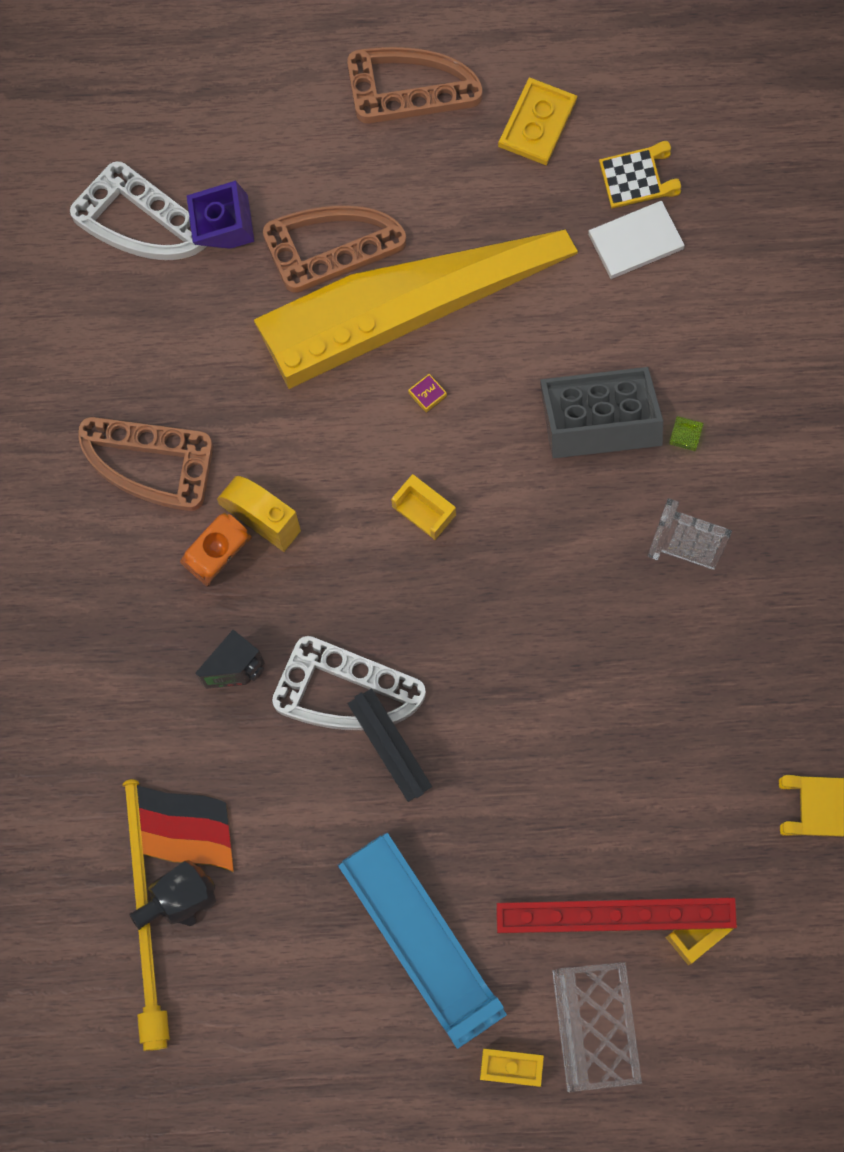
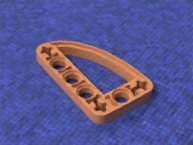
[347,47,482,124]
[263,206,406,293]
[78,417,213,511]

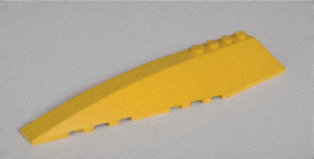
[254,229,578,389]

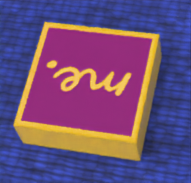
[408,374,447,413]

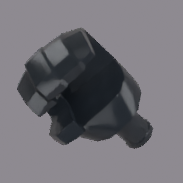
[129,860,216,930]

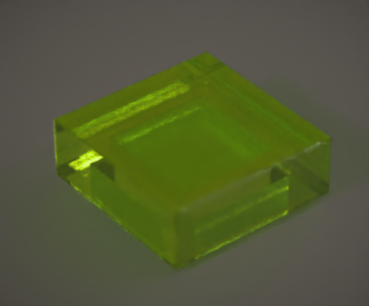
[669,416,704,451]

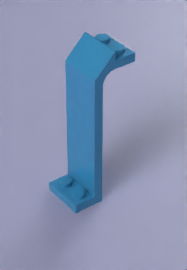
[337,832,507,1049]

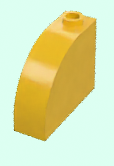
[217,476,301,552]

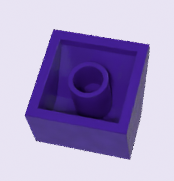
[187,180,255,249]

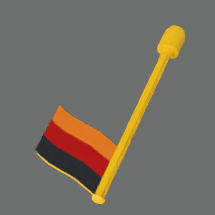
[122,779,234,1051]

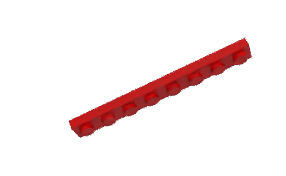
[496,898,737,934]

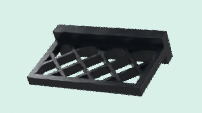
[347,688,432,802]

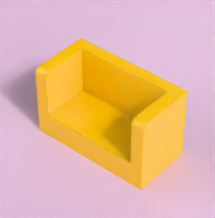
[391,474,456,540]
[665,929,733,965]
[480,1049,544,1087]

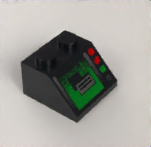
[195,630,265,689]

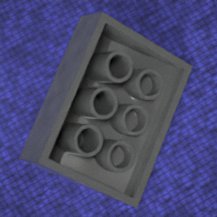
[540,367,663,458]

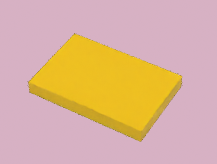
[498,77,577,166]

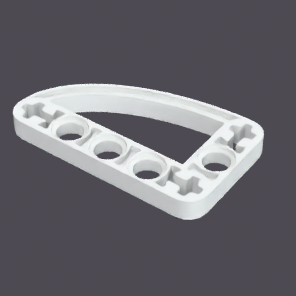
[70,161,207,260]
[272,636,426,730]

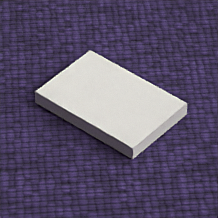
[588,201,685,279]

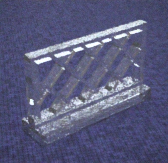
[647,498,732,570]
[552,962,642,1092]

